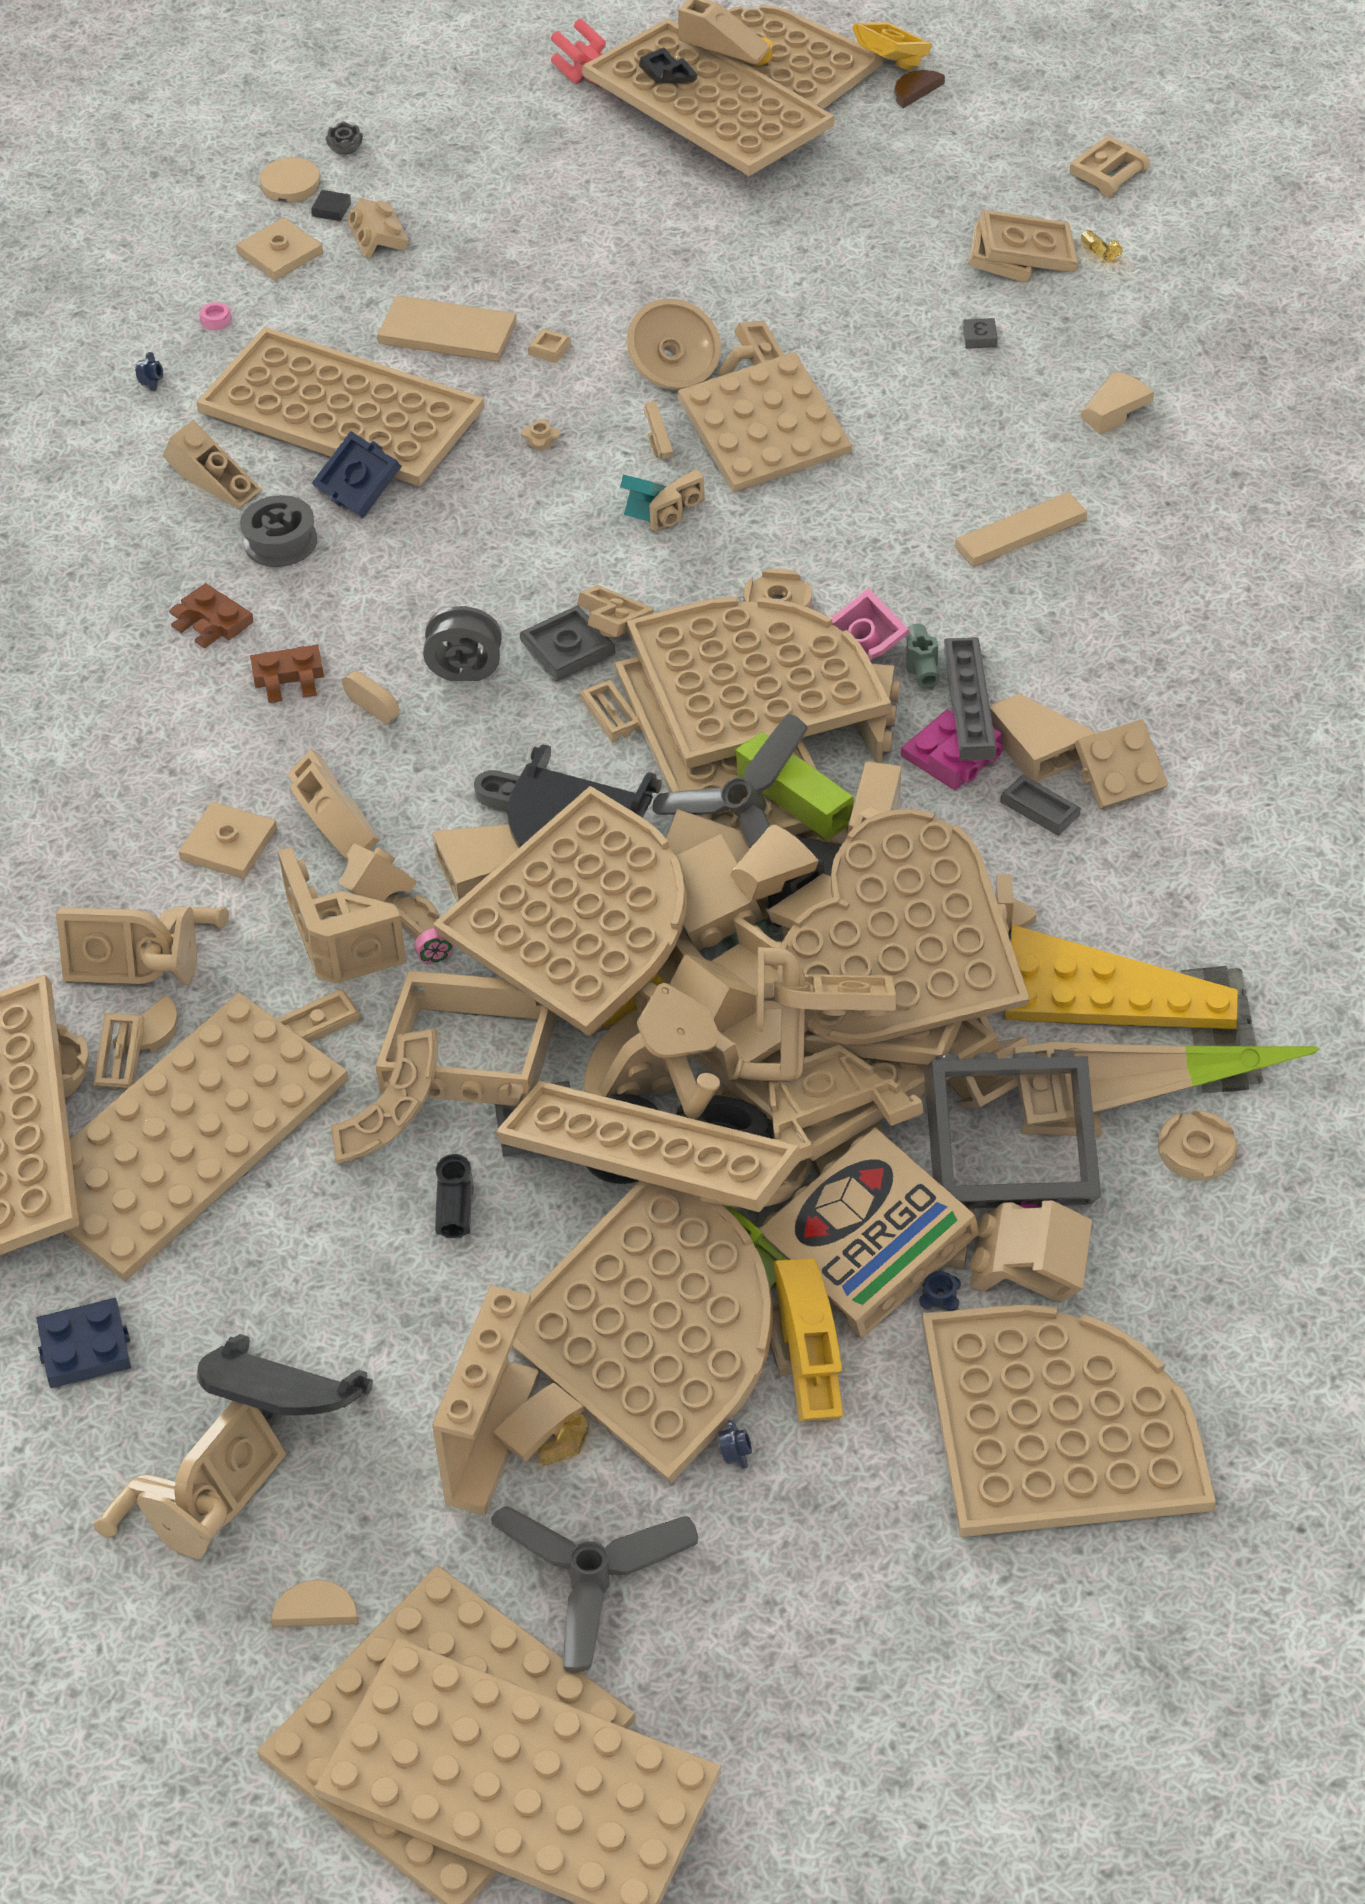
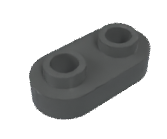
[474,770,520,811]

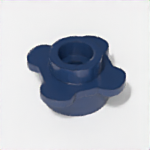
[135,352,163,391]
[919,1271,961,1311]
[718,1420,752,1469]

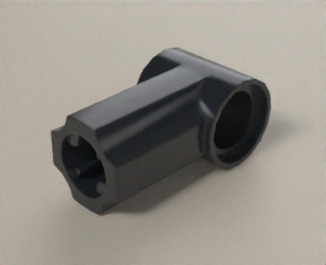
[435,1154,474,1238]

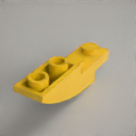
[773,1258,843,1422]

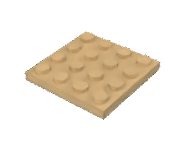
[678,352,852,493]

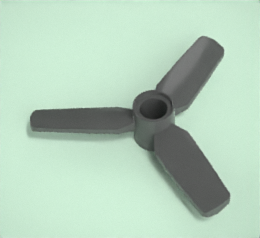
[652,714,808,848]
[491,1506,698,1673]

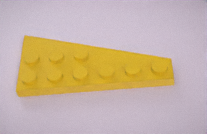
[1005,924,1238,1029]

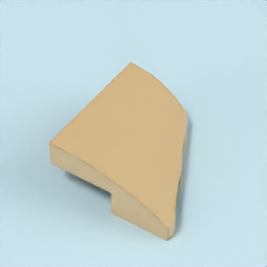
[1080,372,1154,435]
[730,825,819,902]

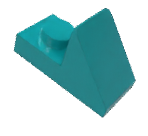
[620,474,667,522]

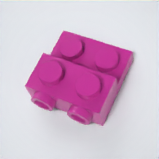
[901,709,1003,791]

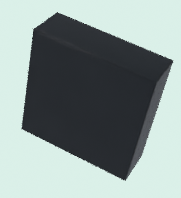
[311,190,351,221]

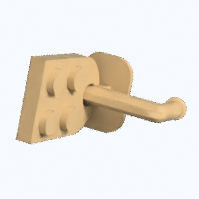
[56,906,229,985]
[732,947,896,1081]
[599,983,720,1119]
[94,1401,287,1559]

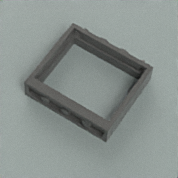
[924,1051,1101,1209]

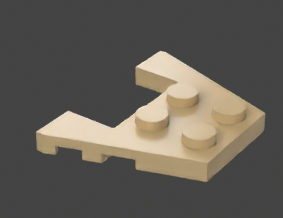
[768,1045,924,1162]

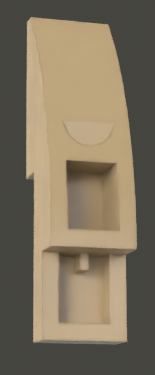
[288,749,379,860]

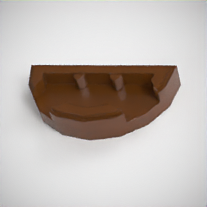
[895,70,945,108]

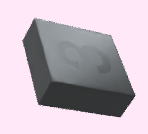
[963,318,998,349]

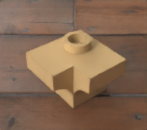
[338,843,417,902]

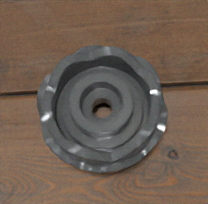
[325,122,363,155]

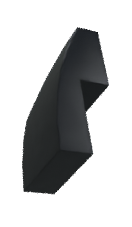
[639,47,698,83]

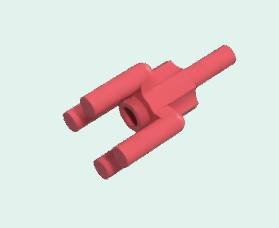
[551,19,622,100]

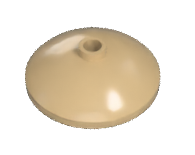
[626,298,721,390]

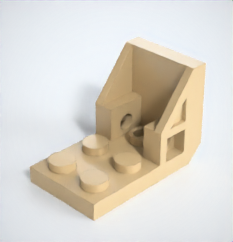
[278,847,407,984]

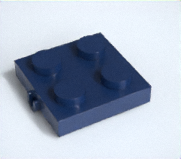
[312,431,402,519]
[36,1297,131,1389]

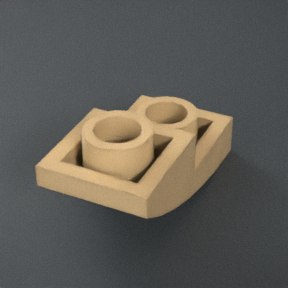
[650,469,705,532]
[493,1383,585,1463]

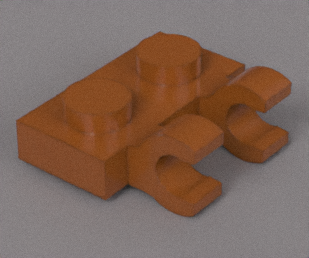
[169,583,254,648]
[250,644,324,703]

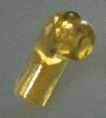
[1081,230,1123,261]
[537,1413,590,1467]

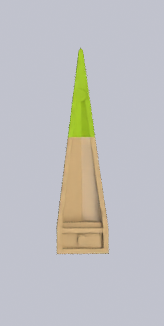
[1012,1042,1320,1127]

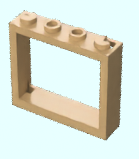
[375,970,558,1106]

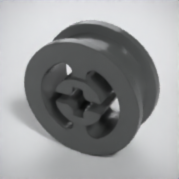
[240,495,317,567]
[423,606,502,681]

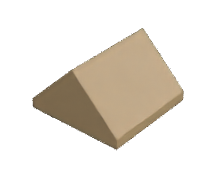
[669,954,756,1033]

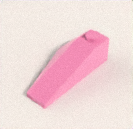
[831,588,910,660]

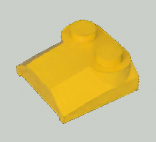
[852,22,932,70]

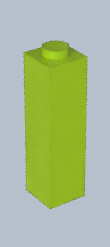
[736,732,854,841]

